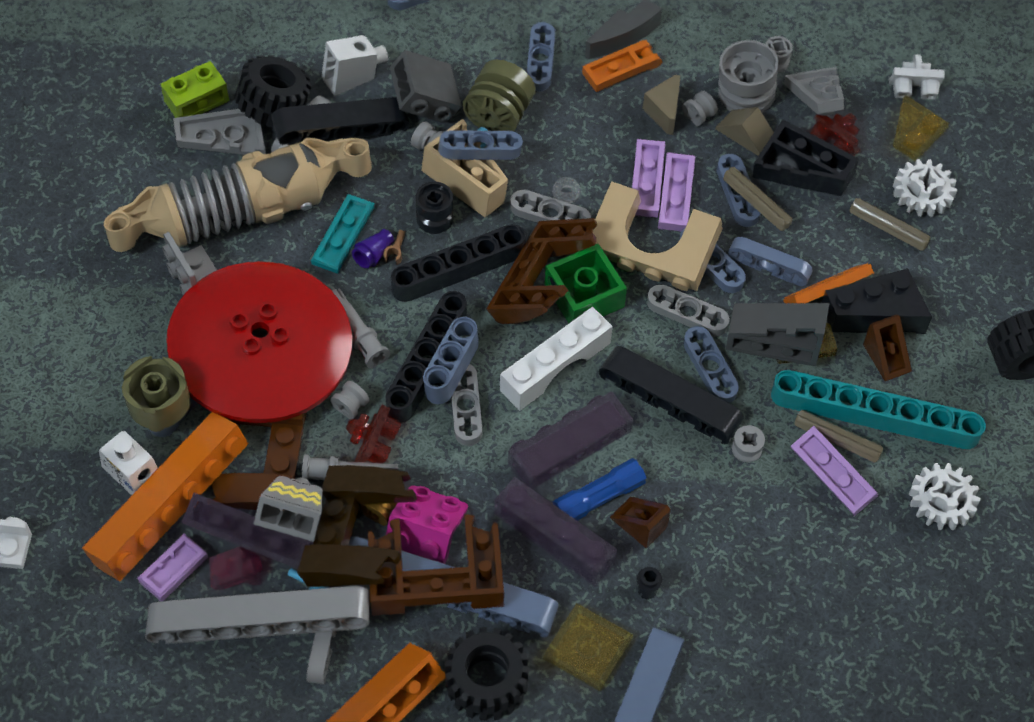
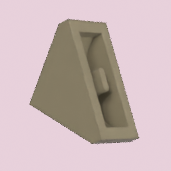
[643,75,681,135]
[715,107,774,156]

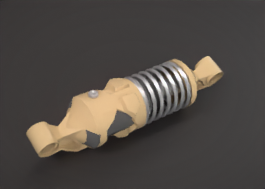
[104,137,372,252]

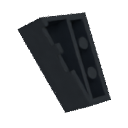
[752,120,859,196]
[822,268,932,334]

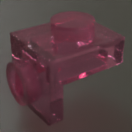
[209,546,262,590]

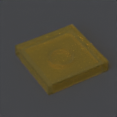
[543,603,633,691]

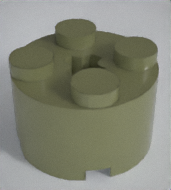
[122,356,191,432]

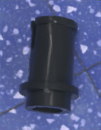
[636,567,663,600]

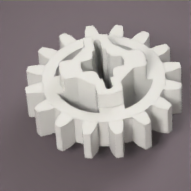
[893,159,957,217]
[909,463,980,530]

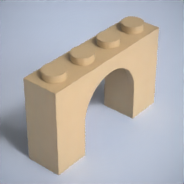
[593,181,722,291]

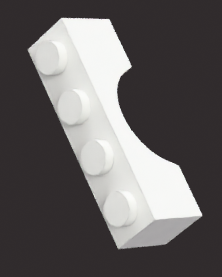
[500,307,613,411]

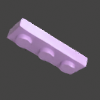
[632,139,665,218]
[658,153,695,232]
[791,426,878,516]

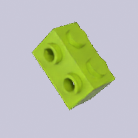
[160,61,230,118]

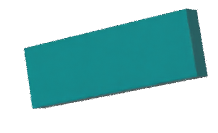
[311,194,374,274]

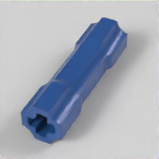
[552,458,646,527]

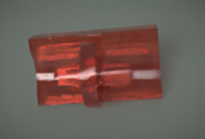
[809,113,860,156]
[346,404,402,464]

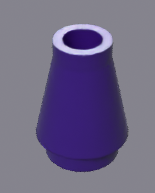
[352,229,394,269]

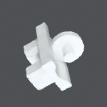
[889,54,944,100]

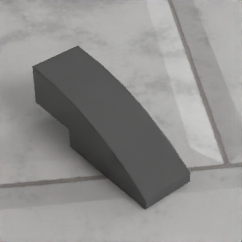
[585,0,662,59]

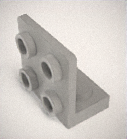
[162,232,217,295]

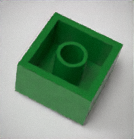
[545,244,627,324]

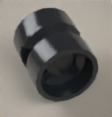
[415,182,453,234]

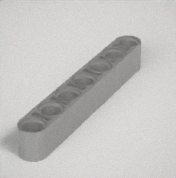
[145,586,370,643]

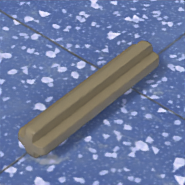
[723,167,793,231]
[850,198,931,251]
[794,410,883,462]

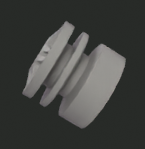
[718,40,778,113]

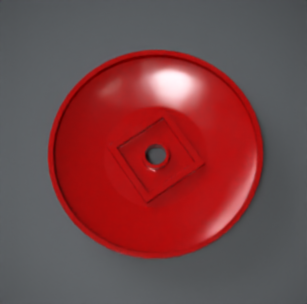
[167,261,352,423]

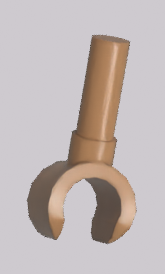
[384,230,405,265]

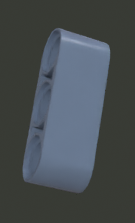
[423,317,479,404]

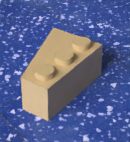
[421,119,508,218]

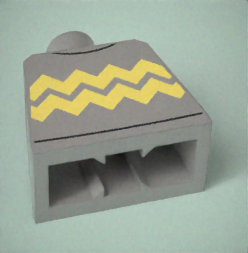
[254,476,323,541]

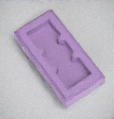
[137,534,208,601]

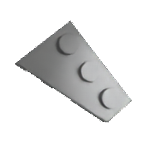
[785,66,844,116]
[173,109,266,155]

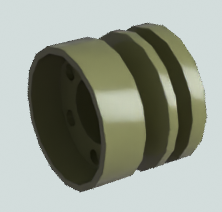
[463,60,535,132]

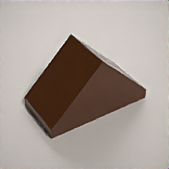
[863,314,912,381]
[610,497,671,548]

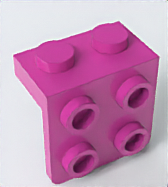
[386,486,468,564]

